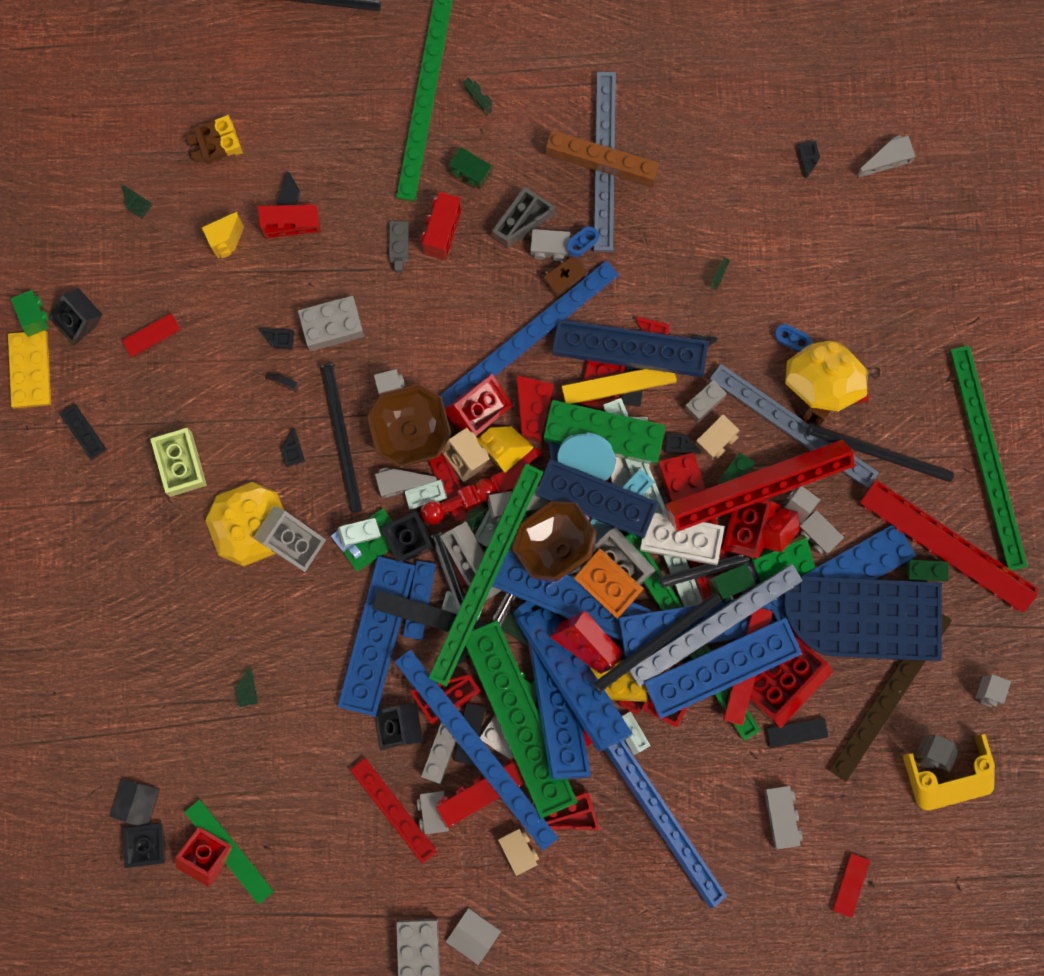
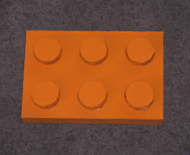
[574,549,644,618]

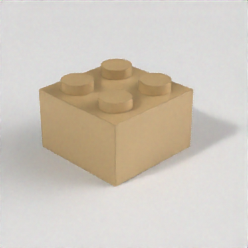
[442,428,490,482]

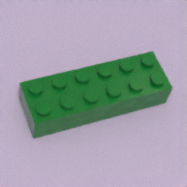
[544,400,666,466]

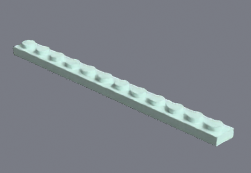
[603,398,703,607]

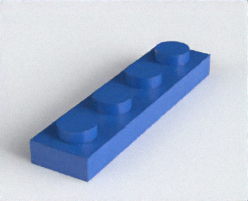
[403,561,436,641]

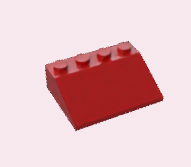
[749,636,833,728]

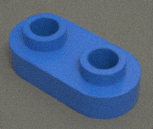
[566,227,599,257]
[775,324,812,352]

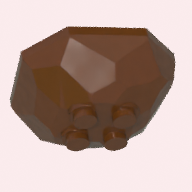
[367,384,452,468]
[513,501,597,582]

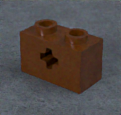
[544,256,588,299]

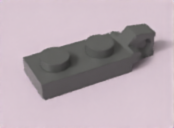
[389,221,409,273]

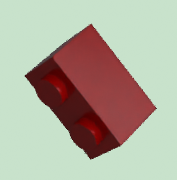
[762,508,800,552]

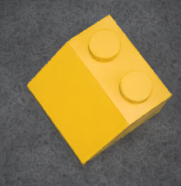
[202,212,244,258]
[477,426,534,473]

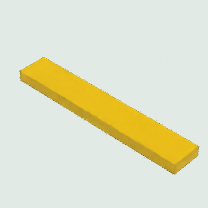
[561,369,677,404]

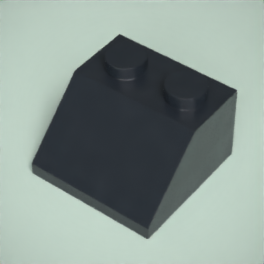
[49,288,103,345]
[382,511,436,563]
[375,703,423,750]

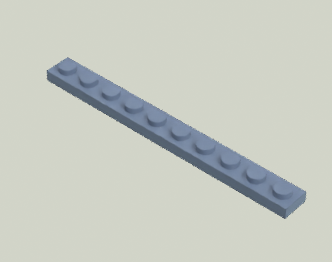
[594,72,616,252]
[709,364,879,489]
[629,564,802,687]

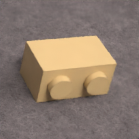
[695,415,740,460]
[499,828,539,876]

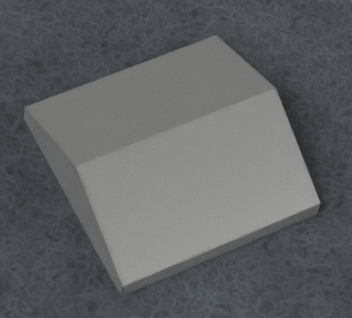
[446,908,501,965]

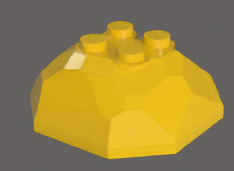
[785,341,868,412]
[205,482,284,566]

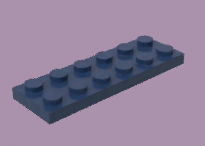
[535,459,659,539]

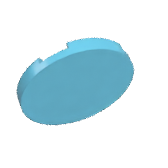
[558,432,616,481]

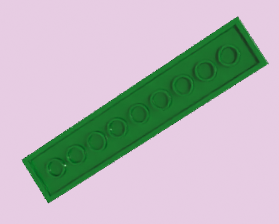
[465,620,578,819]

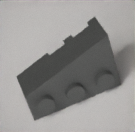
[492,187,556,248]
[914,735,959,775]

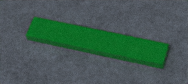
[184,799,274,905]

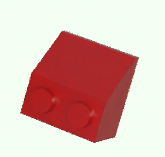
[175,827,232,887]

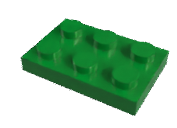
[344,508,393,573]
[751,535,815,584]

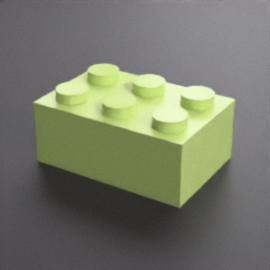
[151,428,207,497]

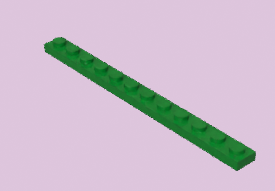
[397,0,453,202]
[949,346,1028,571]
[428,464,543,687]
[625,534,761,741]

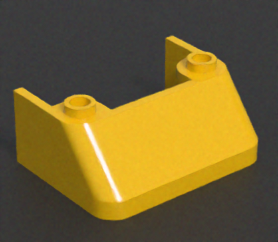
[903,734,995,811]

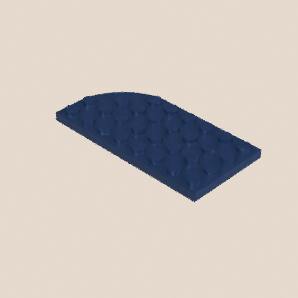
[784,577,942,662]

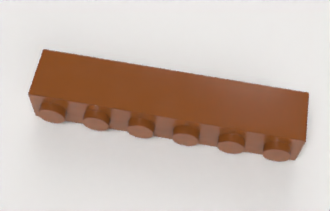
[546,130,660,187]

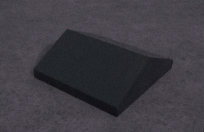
[110,778,160,826]
[123,823,166,869]

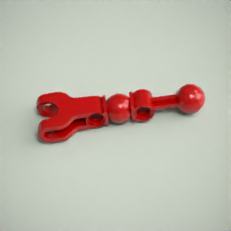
[420,448,543,525]

